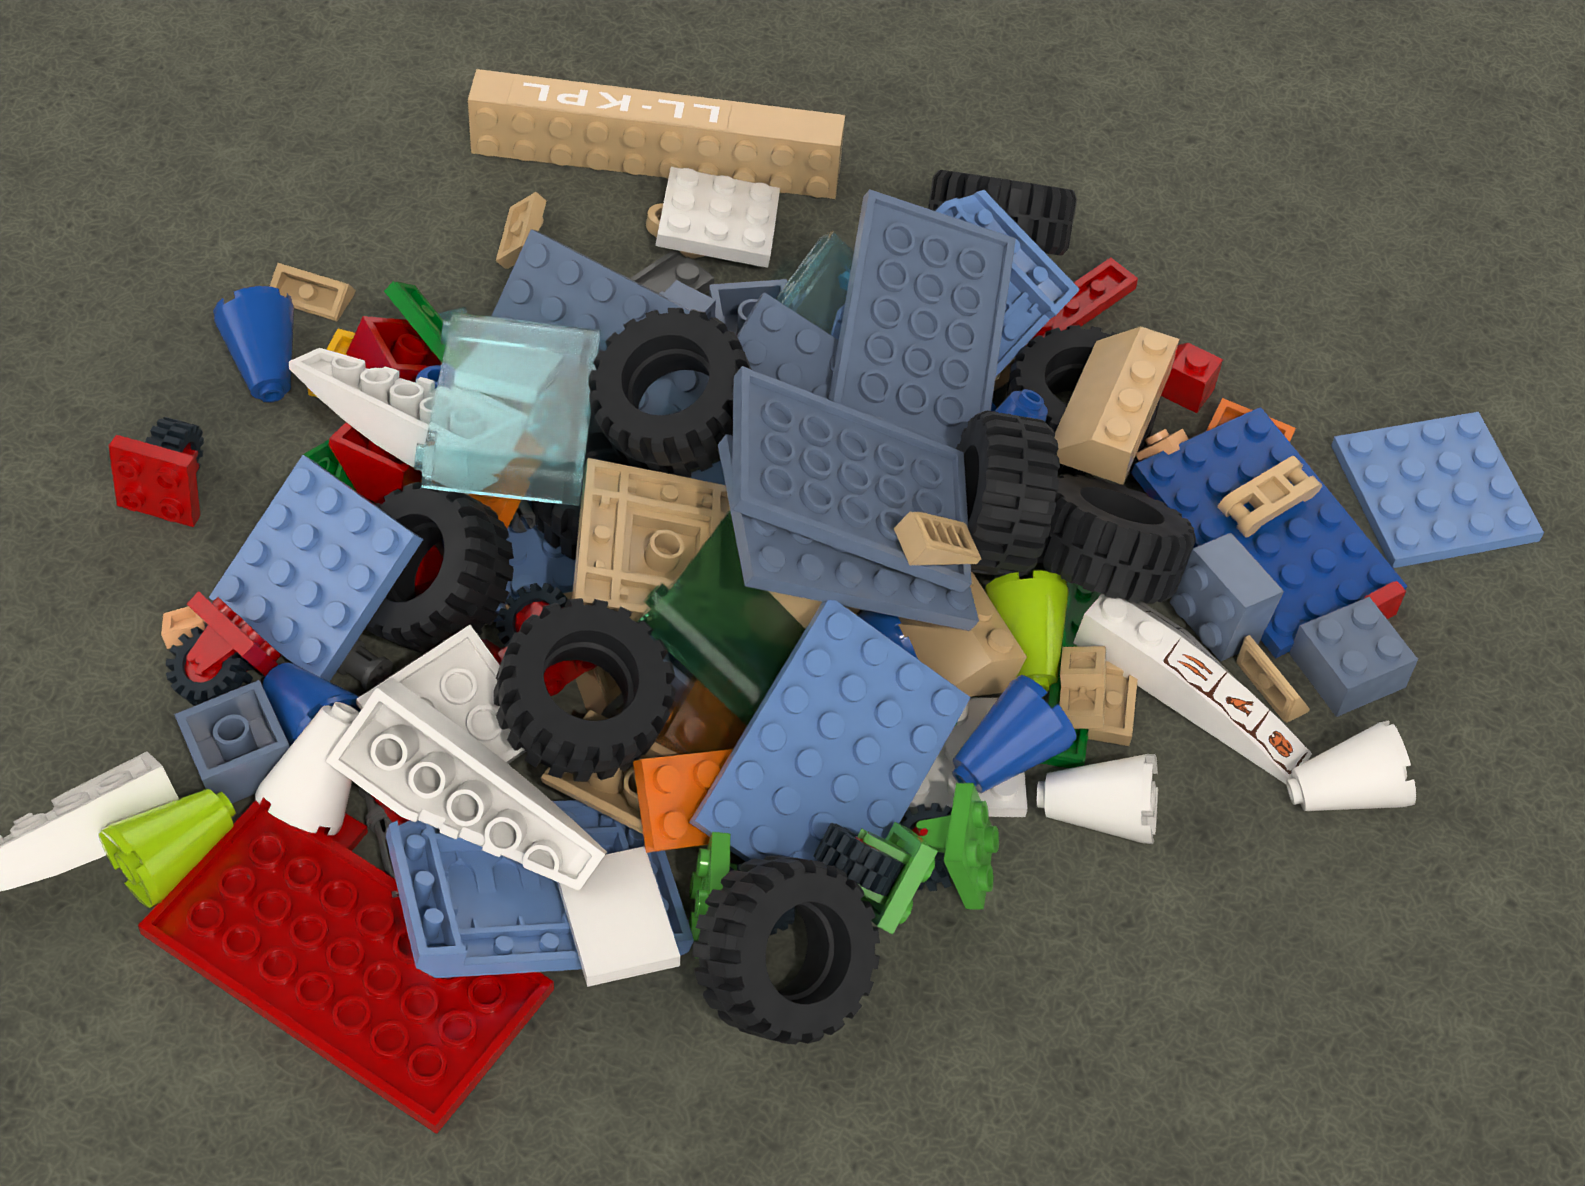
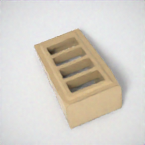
[894,512,981,566]

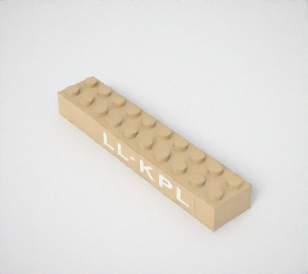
[468,69,845,199]

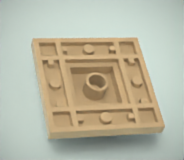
[572,458,751,642]

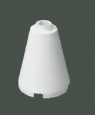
[255,702,359,835]
[1286,720,1416,811]
[1037,754,1158,844]

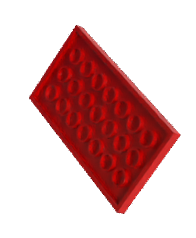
[138,797,554,1134]

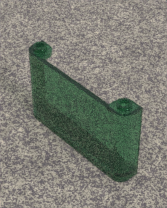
[637,509,805,726]

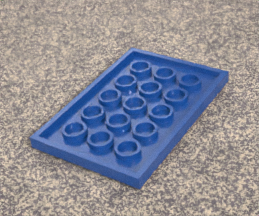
[1131,407,1407,659]

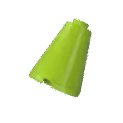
[985,570,1069,691]
[99,789,236,908]

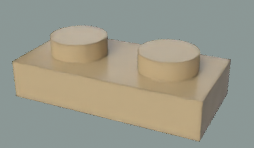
[496,192,546,269]
[1088,661,1138,746]

